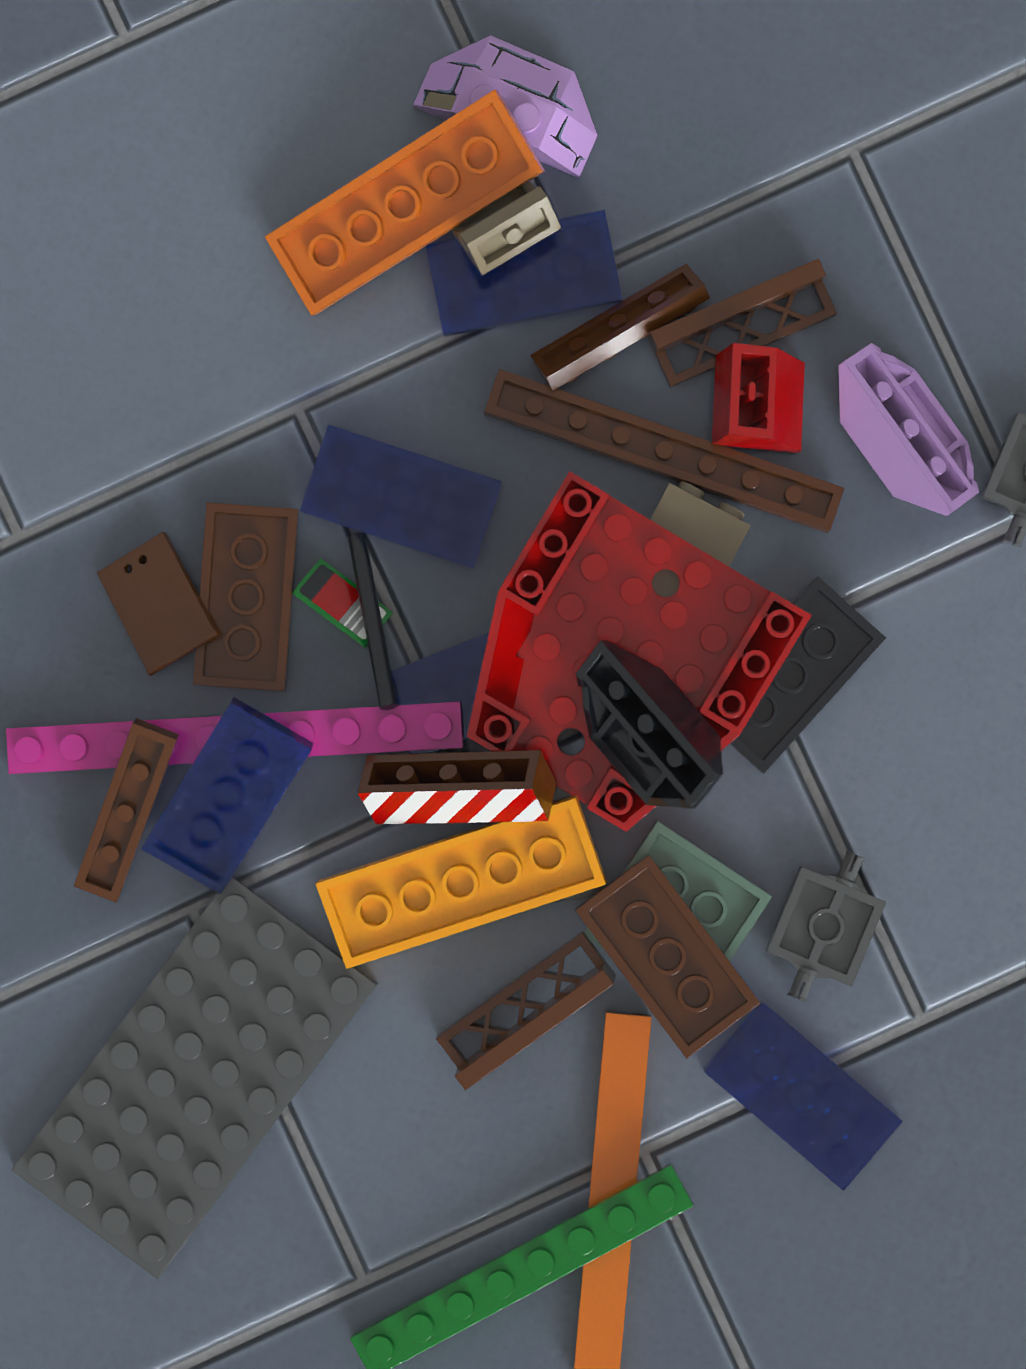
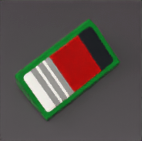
[292,558,393,649]

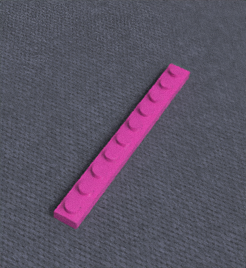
[6,701,464,774]

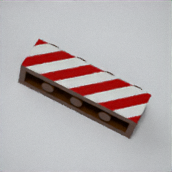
[357,750,556,824]

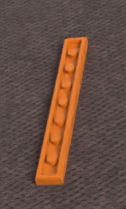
[573,1011,652,1369]

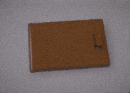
[97,532,219,676]

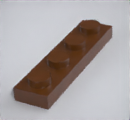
[530,263,710,390]
[74,718,179,903]

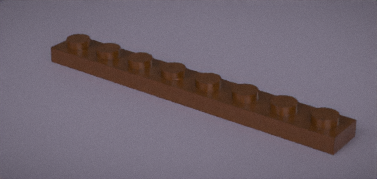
[484,369,845,533]

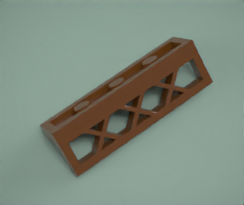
[648,258,837,388]
[436,931,616,1091]

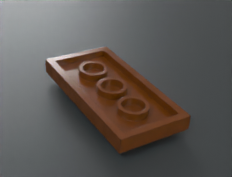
[193,502,299,692]
[575,854,760,1059]

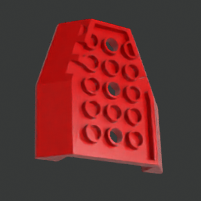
[467,471,812,832]

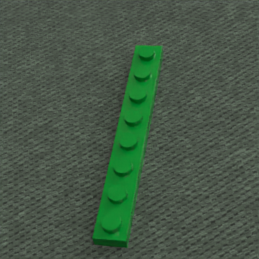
[350,1163,694,1369]

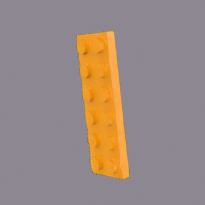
[316,795,607,969]

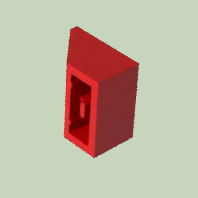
[712,343,805,453]

